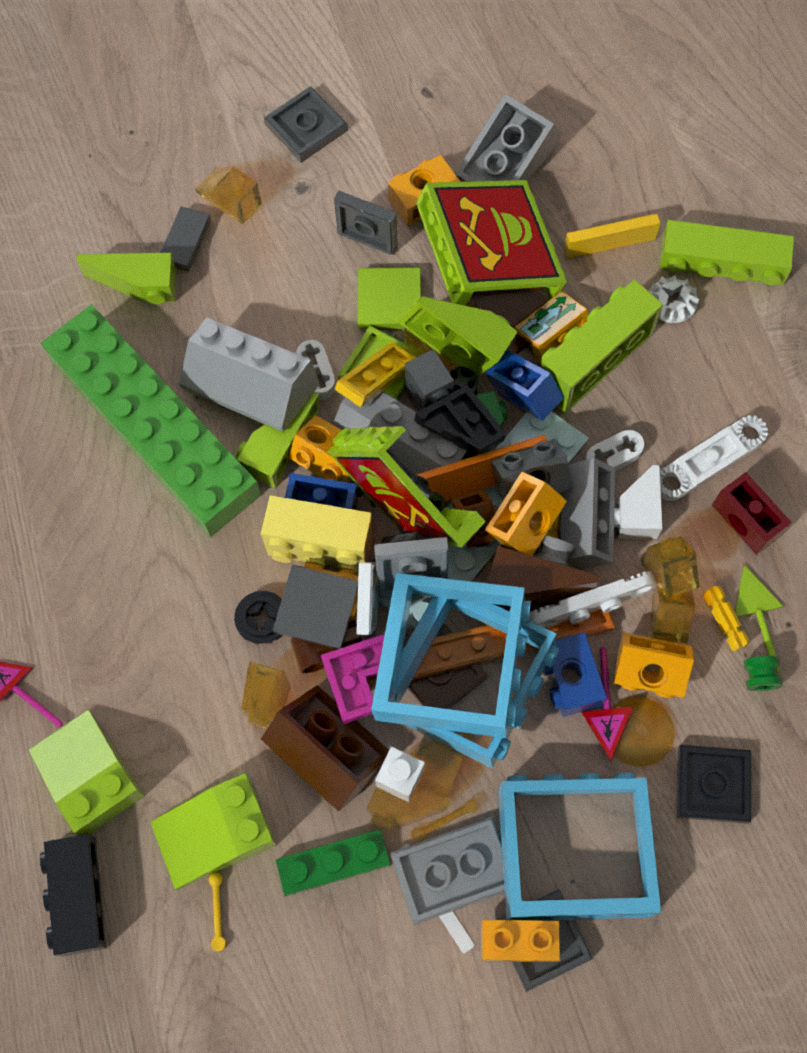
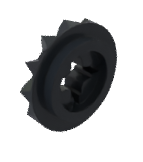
[234,591,283,645]

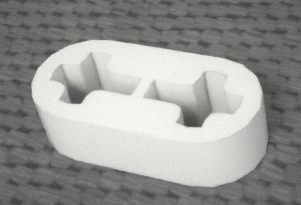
[296,340,336,400]
[585,430,644,471]

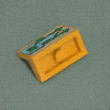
[515,292,588,365]

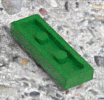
[276,829,390,897]

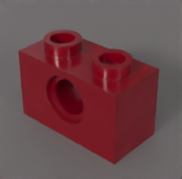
[712,472,792,555]

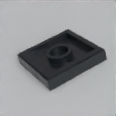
[677,745,751,824]

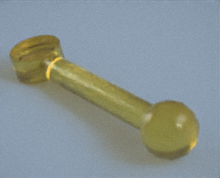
[411,799,479,843]

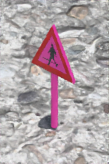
[581,647,634,761]
[0,661,63,727]

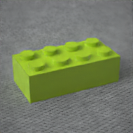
[541,279,663,415]

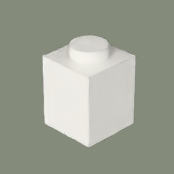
[375,747,425,802]

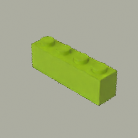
[659,220,794,285]

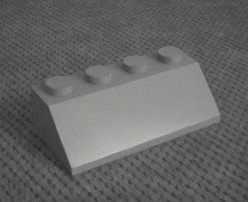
[179,318,320,433]
[332,391,470,476]

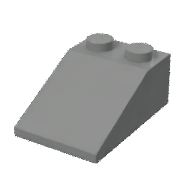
[455,94,562,182]

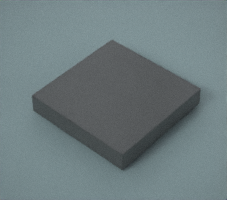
[264,86,348,163]
[334,190,398,255]
[273,564,358,649]
[497,889,593,992]

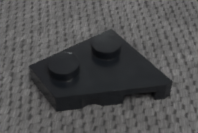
[414,385,507,456]

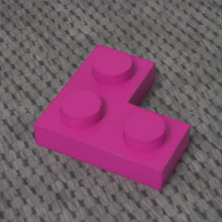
[321,634,385,724]

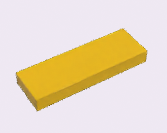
[564,214,660,259]
[335,342,416,408]

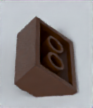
[261,685,389,812]

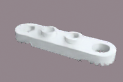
[660,415,768,501]
[529,571,658,628]

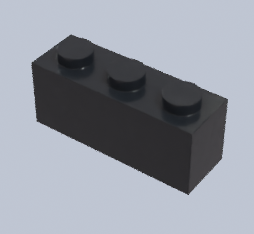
[40,834,107,956]

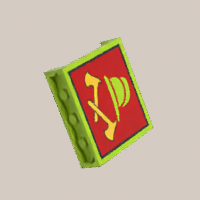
[416,180,567,306]
[327,426,486,547]

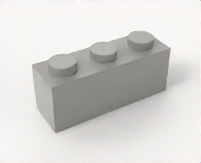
[560,458,615,570]

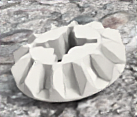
[649,275,699,323]

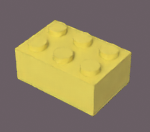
[261,495,374,573]

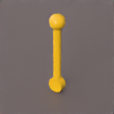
[208,872,227,952]

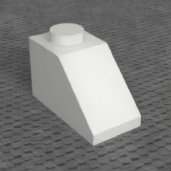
[614,465,663,540]

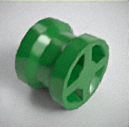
[744,656,783,691]

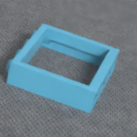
[371,573,531,738]
[394,597,560,769]
[498,773,661,921]

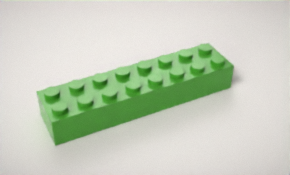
[40,304,261,537]

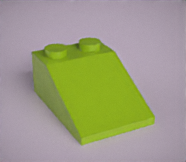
[398,296,518,377]
[29,710,145,835]
[150,773,277,890]

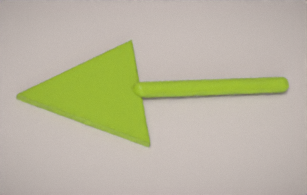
[735,565,783,674]

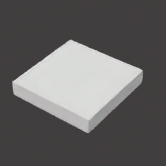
[357,561,379,635]

